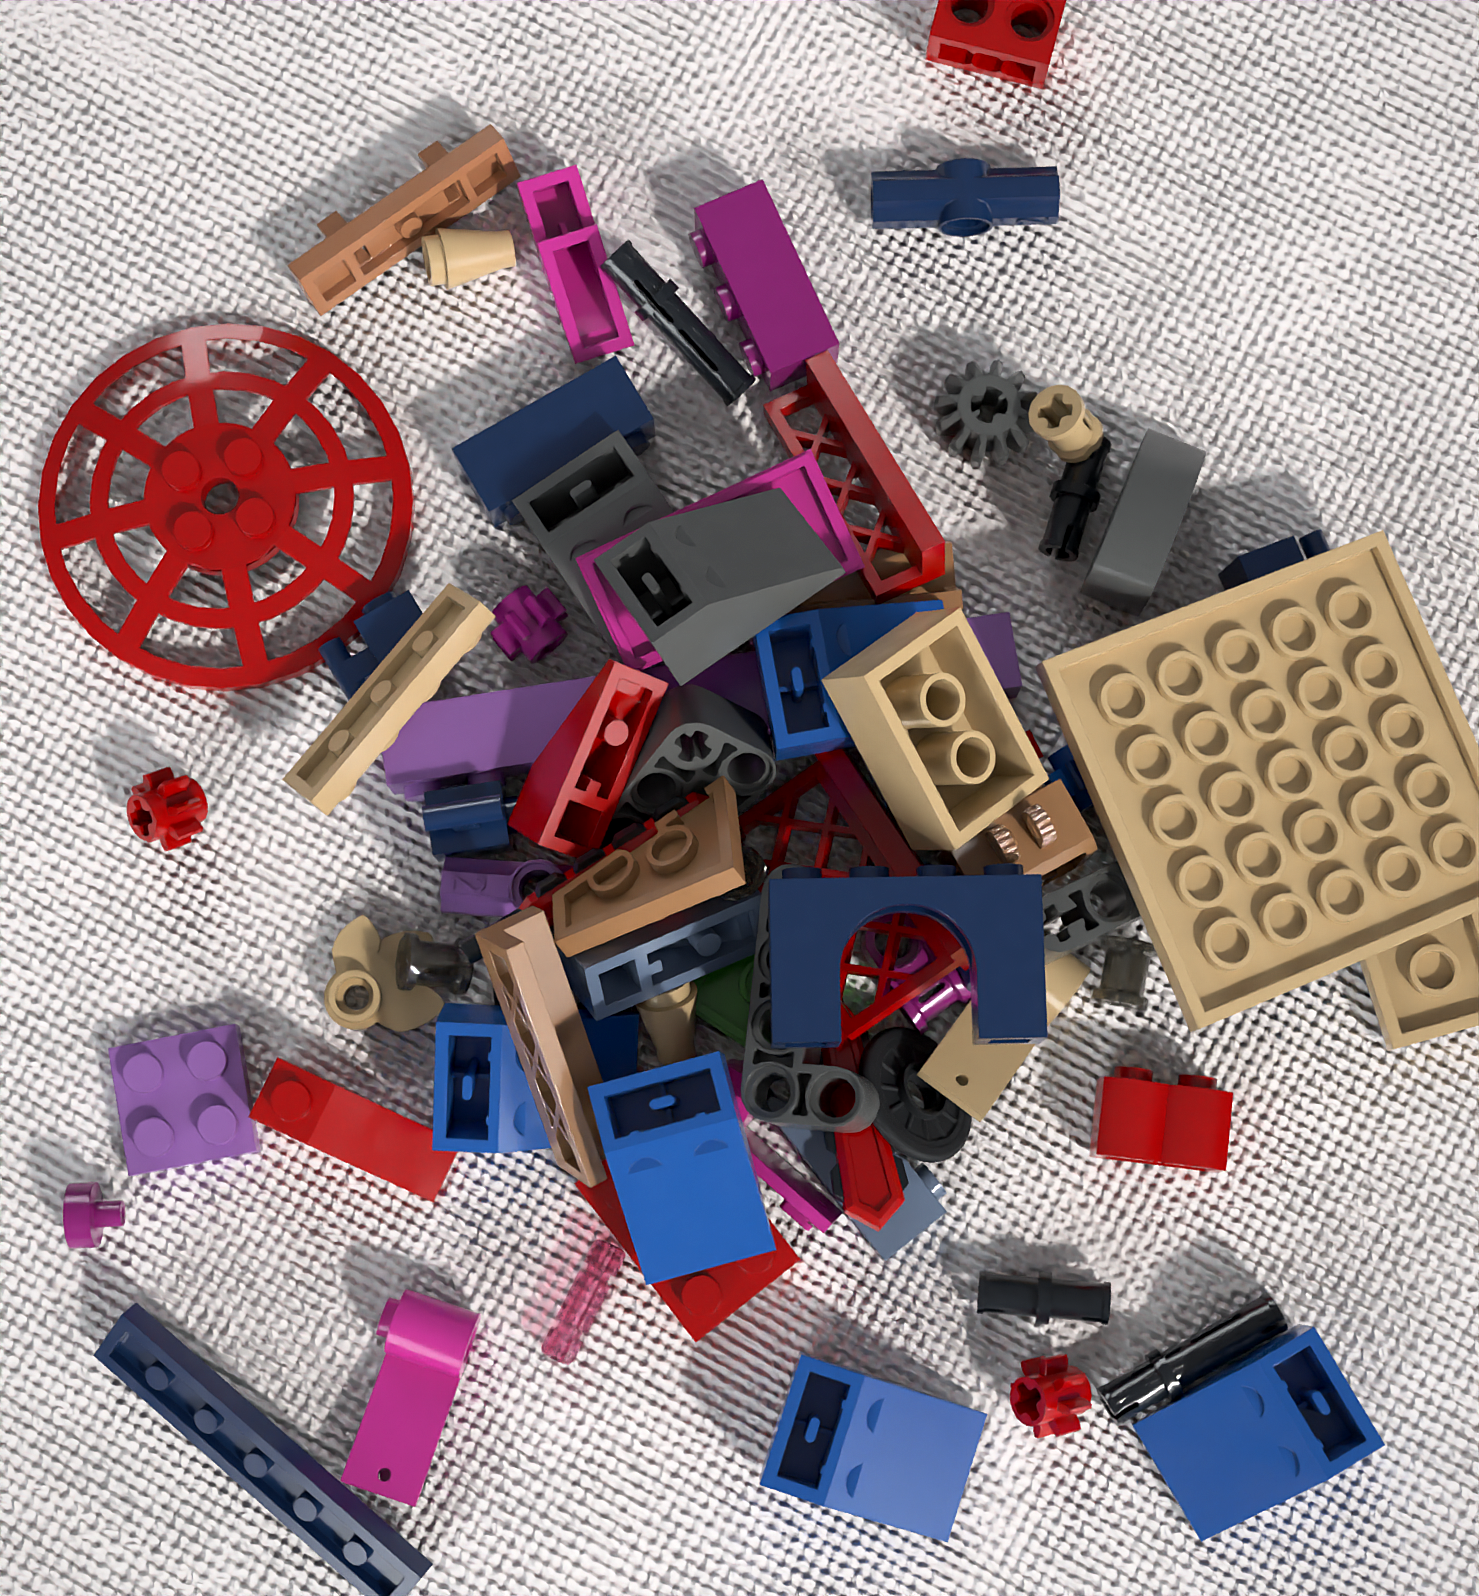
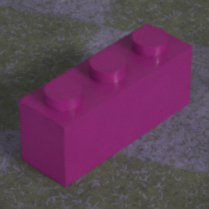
[688,179,840,392]

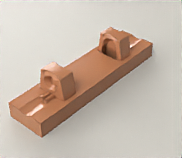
[287,124,521,316]

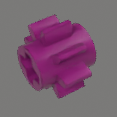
[490,585,568,664]

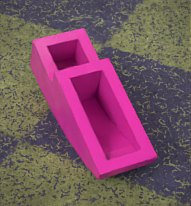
[516,165,634,364]

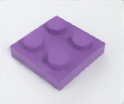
[108,1024,261,1176]

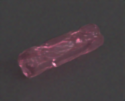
[541,1239,625,1365]

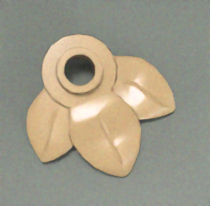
[324,915,445,1032]

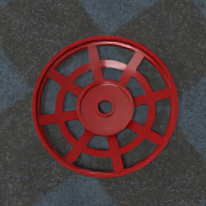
[38,323,415,692]

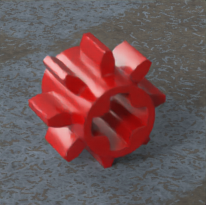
[126,766,208,851]
[1010,1353,1092,1438]

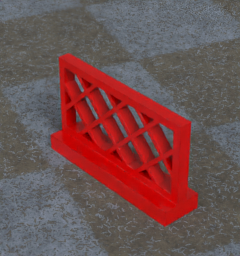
[738,749,969,1040]

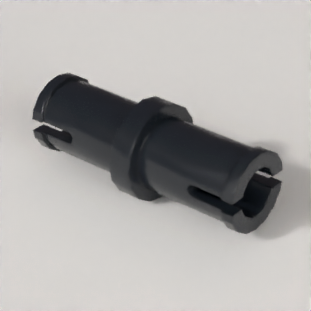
[1038,436,1112,562]
[977,1271,1111,1325]

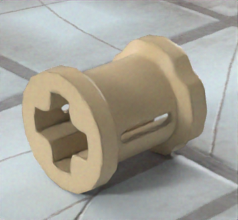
[1028,385,1104,463]

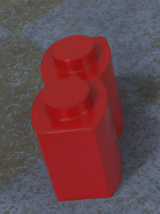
[1089,1066,1233,1173]

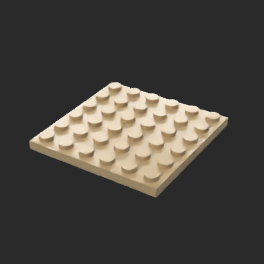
[1035,530,1479,1032]

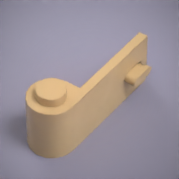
[917,934,1091,1122]

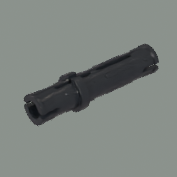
[600,239,756,406]
[1096,1293,1288,1426]

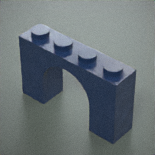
[768,863,1048,1049]

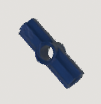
[870,158,1060,237]

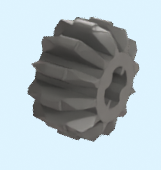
[933,359,1037,468]

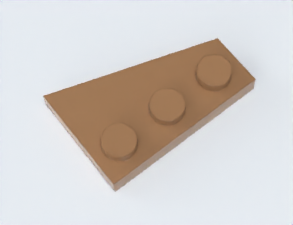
[552,775,746,958]

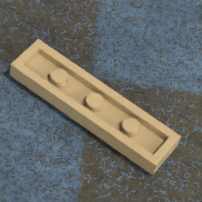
[282,583,496,816]

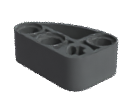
[1079,428,1206,617]
[599,684,776,849]

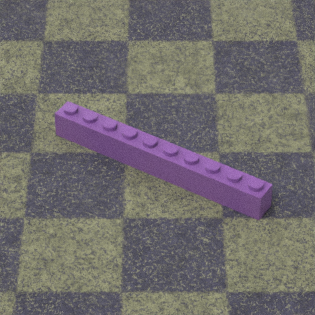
[382,612,1022,802]

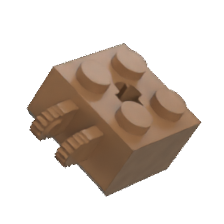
[936,779,1098,887]

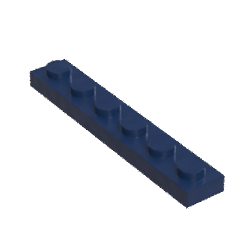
[93,1302,433,1596]

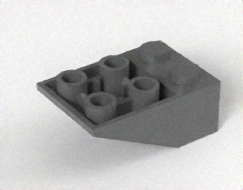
[512,430,674,665]
[594,488,846,686]

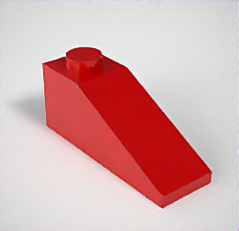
[507,659,669,858]
[248,1057,458,1202]

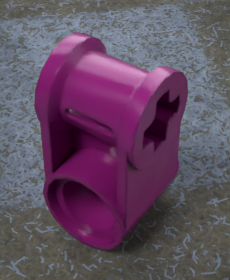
[861,914,971,1035]

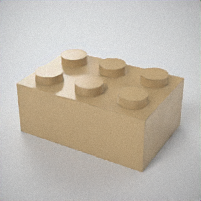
[821,607,1049,850]

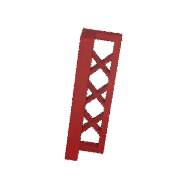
[763,350,945,605]

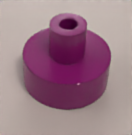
[63,1182,126,1249]

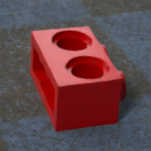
[925,0,1066,90]

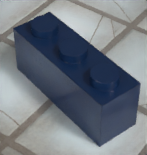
[451,355,656,528]

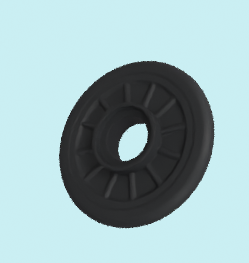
[858,1027,972,1163]

